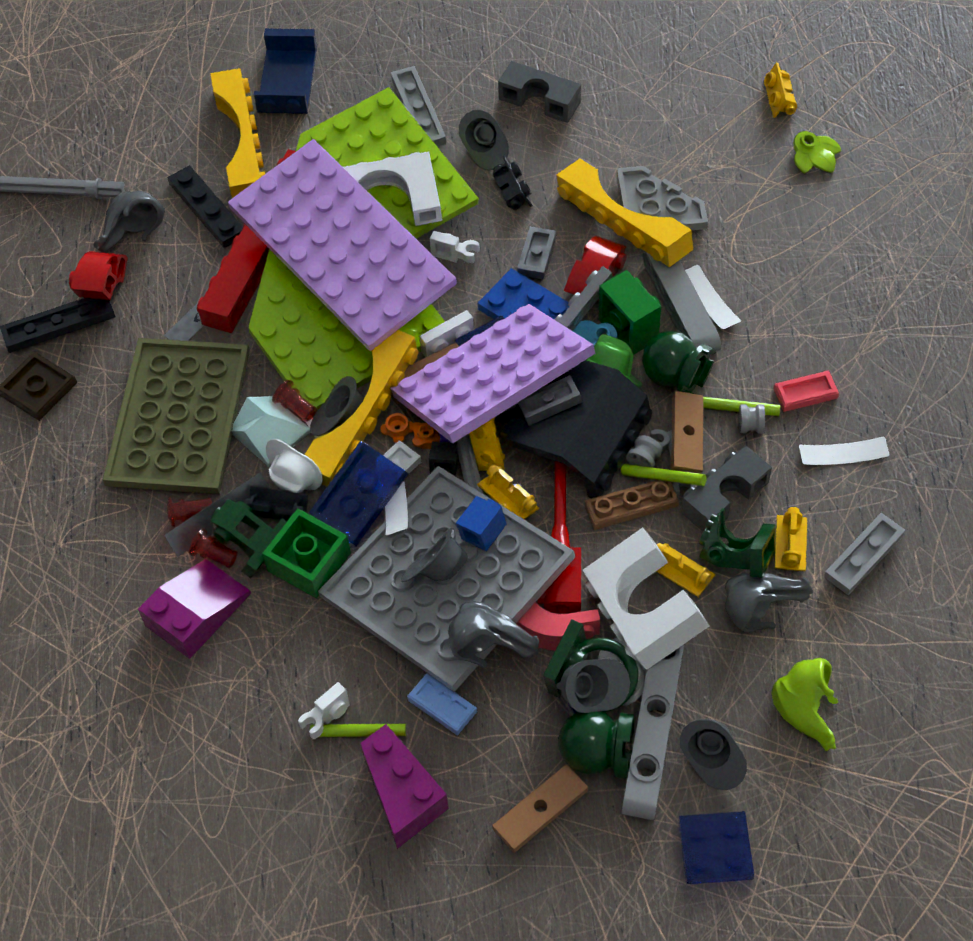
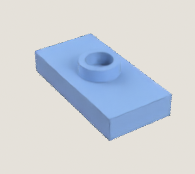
[407,673,477,736]

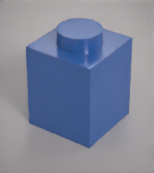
[456,496,507,552]

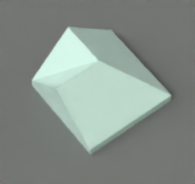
[232,396,311,467]

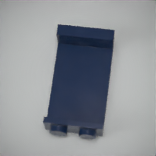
[254,28,317,114]

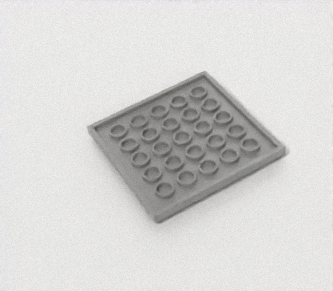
[318,466,575,692]

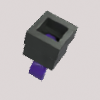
[429,434,458,477]

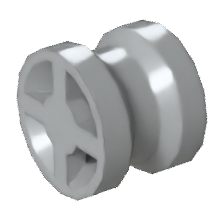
[739,404,765,434]
[626,435,663,468]

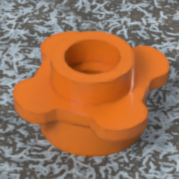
[380,413,413,443]
[411,422,440,449]

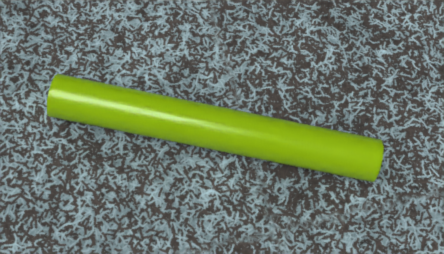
[703,397,780,416]
[621,464,707,486]
[310,723,406,737]

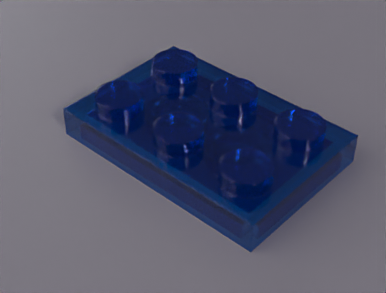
[309,441,408,546]

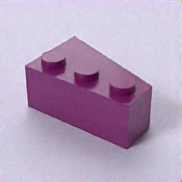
[360,724,449,849]

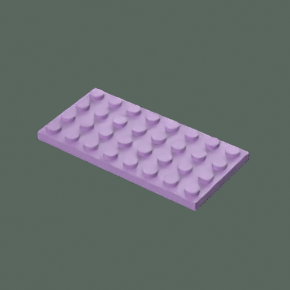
[228,139,457,351]

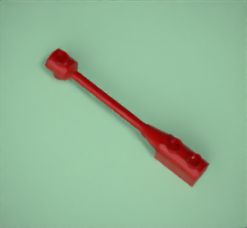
[538,461,581,614]

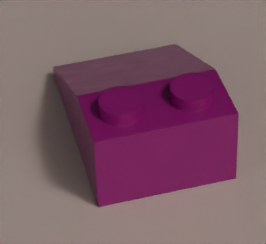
[138,559,251,659]

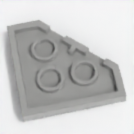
[617,166,708,230]

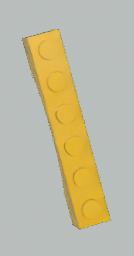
[210,68,265,198]
[556,158,693,267]
[304,330,418,490]

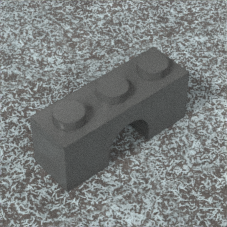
[498,61,581,123]
[682,445,772,532]

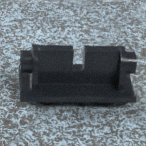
[493,155,533,210]
[244,486,308,521]

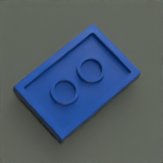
[477,268,569,321]

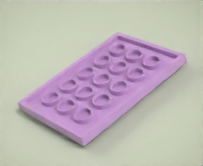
[391,304,596,443]

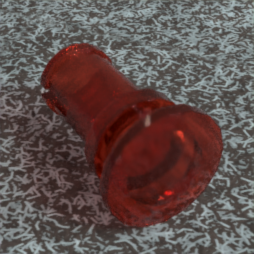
[272,380,317,422]
[167,497,212,527]
[189,528,238,569]

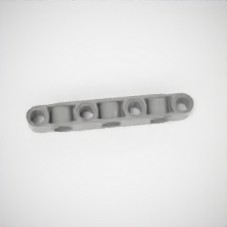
[622,645,684,821]

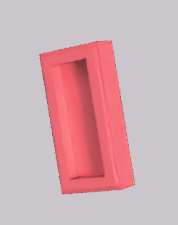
[774,370,839,412]

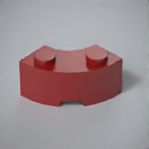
[564,235,627,301]
[69,251,128,300]

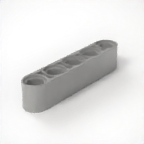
[643,252,721,352]

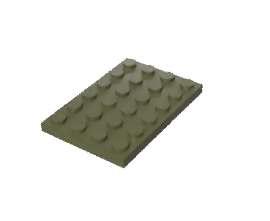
[103,338,250,494]

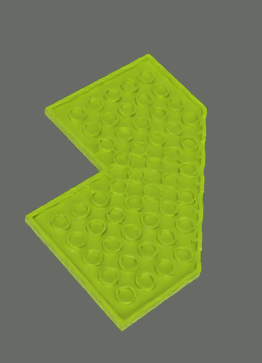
[248,87,479,415]

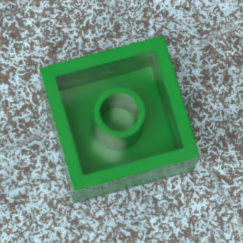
[598,270,662,355]
[262,508,351,599]

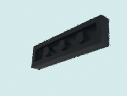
[167,165,243,248]
[0,298,116,353]

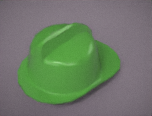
[586,334,643,387]

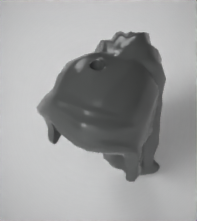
[93,190,165,253]
[725,573,813,633]
[448,601,539,668]

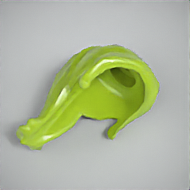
[771,658,838,751]

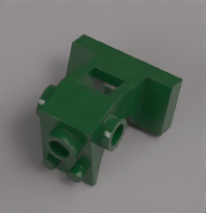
[210,499,287,578]
[699,508,775,578]

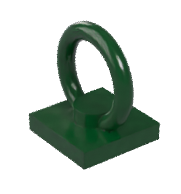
[543,619,639,712]

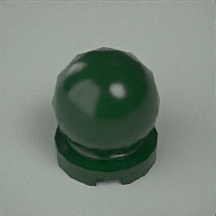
[642,331,716,394]
[558,711,634,778]

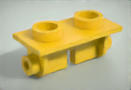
[764,62,797,118]
[469,417,505,471]
[477,465,539,520]
[775,507,807,571]
[656,543,715,598]

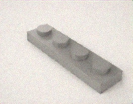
[391,66,447,146]

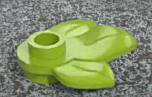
[793,131,841,174]

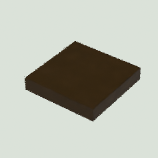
[0,351,78,421]

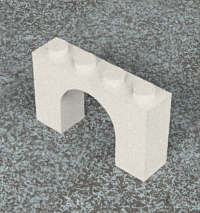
[343,152,442,226]
[583,527,709,669]

